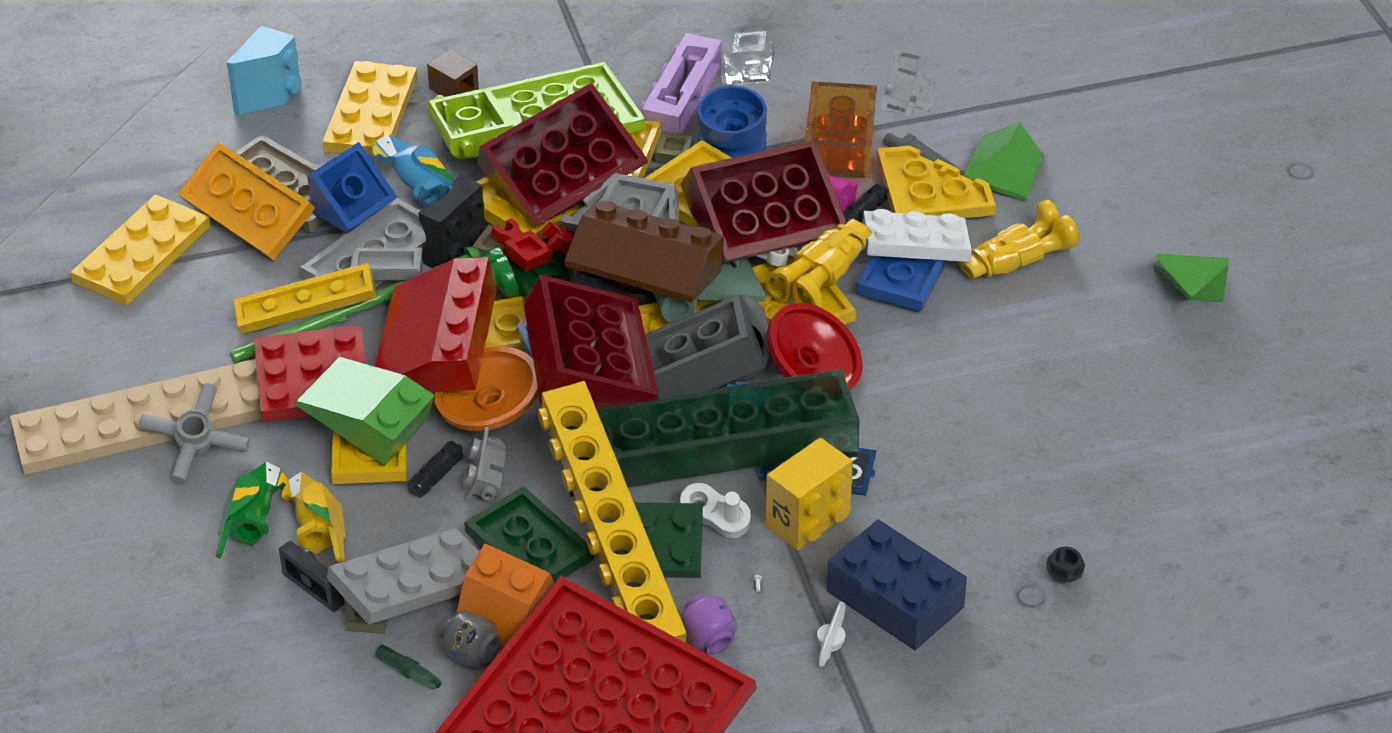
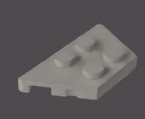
[560,173,679,232]

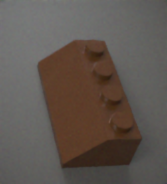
[565,200,724,303]

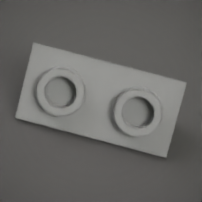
[462,427,507,503]

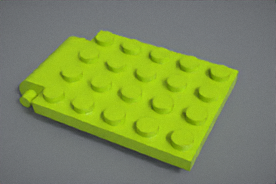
[427,62,646,159]

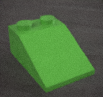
[296,357,435,466]

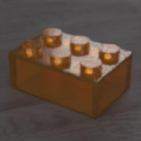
[805,81,877,179]

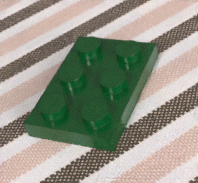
[464,486,595,583]

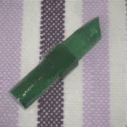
[375,644,442,689]

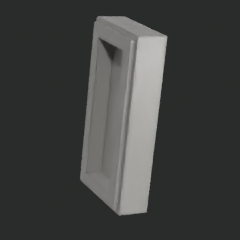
[351,248,423,280]

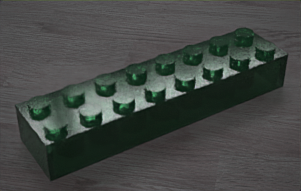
[562,369,860,497]

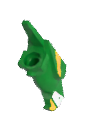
[215,462,288,559]

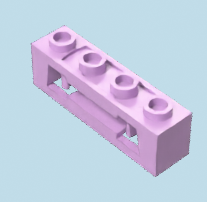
[639,33,722,134]

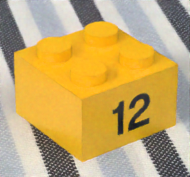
[766,437,853,550]

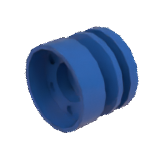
[697,85,767,158]

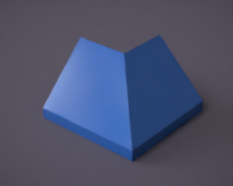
[307,142,398,232]

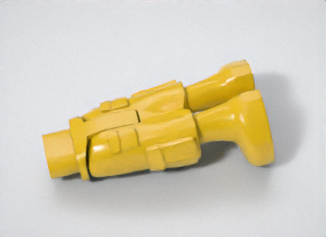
[959,199,1079,279]
[765,219,872,308]

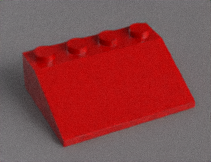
[375,257,497,392]

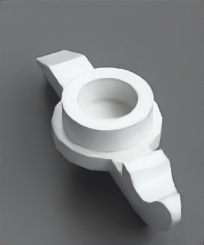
[817,601,846,667]

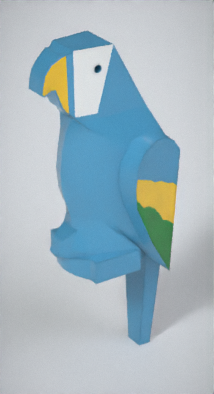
[371,135,454,208]

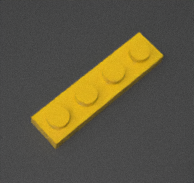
[234,263,377,334]

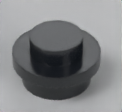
[1046,546,1085,582]

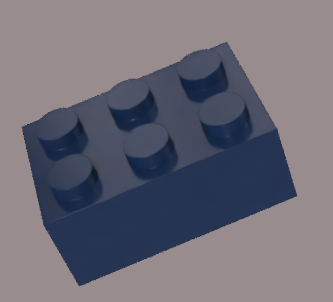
[827,519,967,651]

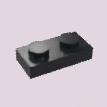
[279,540,345,613]

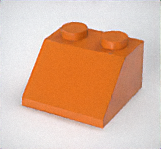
[456,543,555,649]

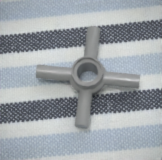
[139,383,250,484]

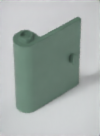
[652,258,766,323]

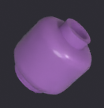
[680,594,737,654]

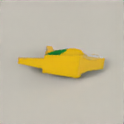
[281,471,347,563]

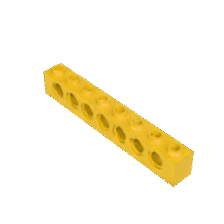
[537,381,686,643]

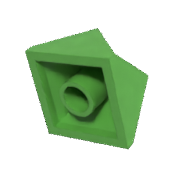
[964,122,1045,202]
[1153,253,1229,302]

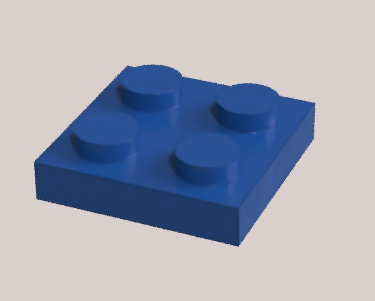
[856,256,945,311]

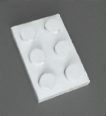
[862,209,972,262]

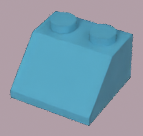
[227,26,302,115]

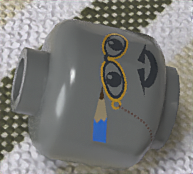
[440,610,501,668]

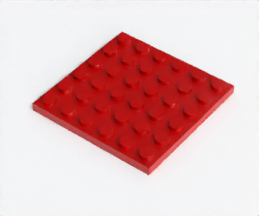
[435,576,757,733]

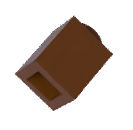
[427,49,479,97]

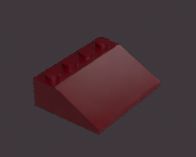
[477,82,649,228]
[680,140,847,263]
[524,275,658,408]

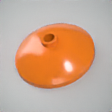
[434,346,539,431]

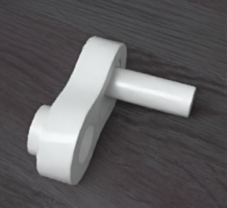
[680,483,751,538]

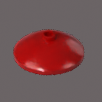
[767,303,863,398]

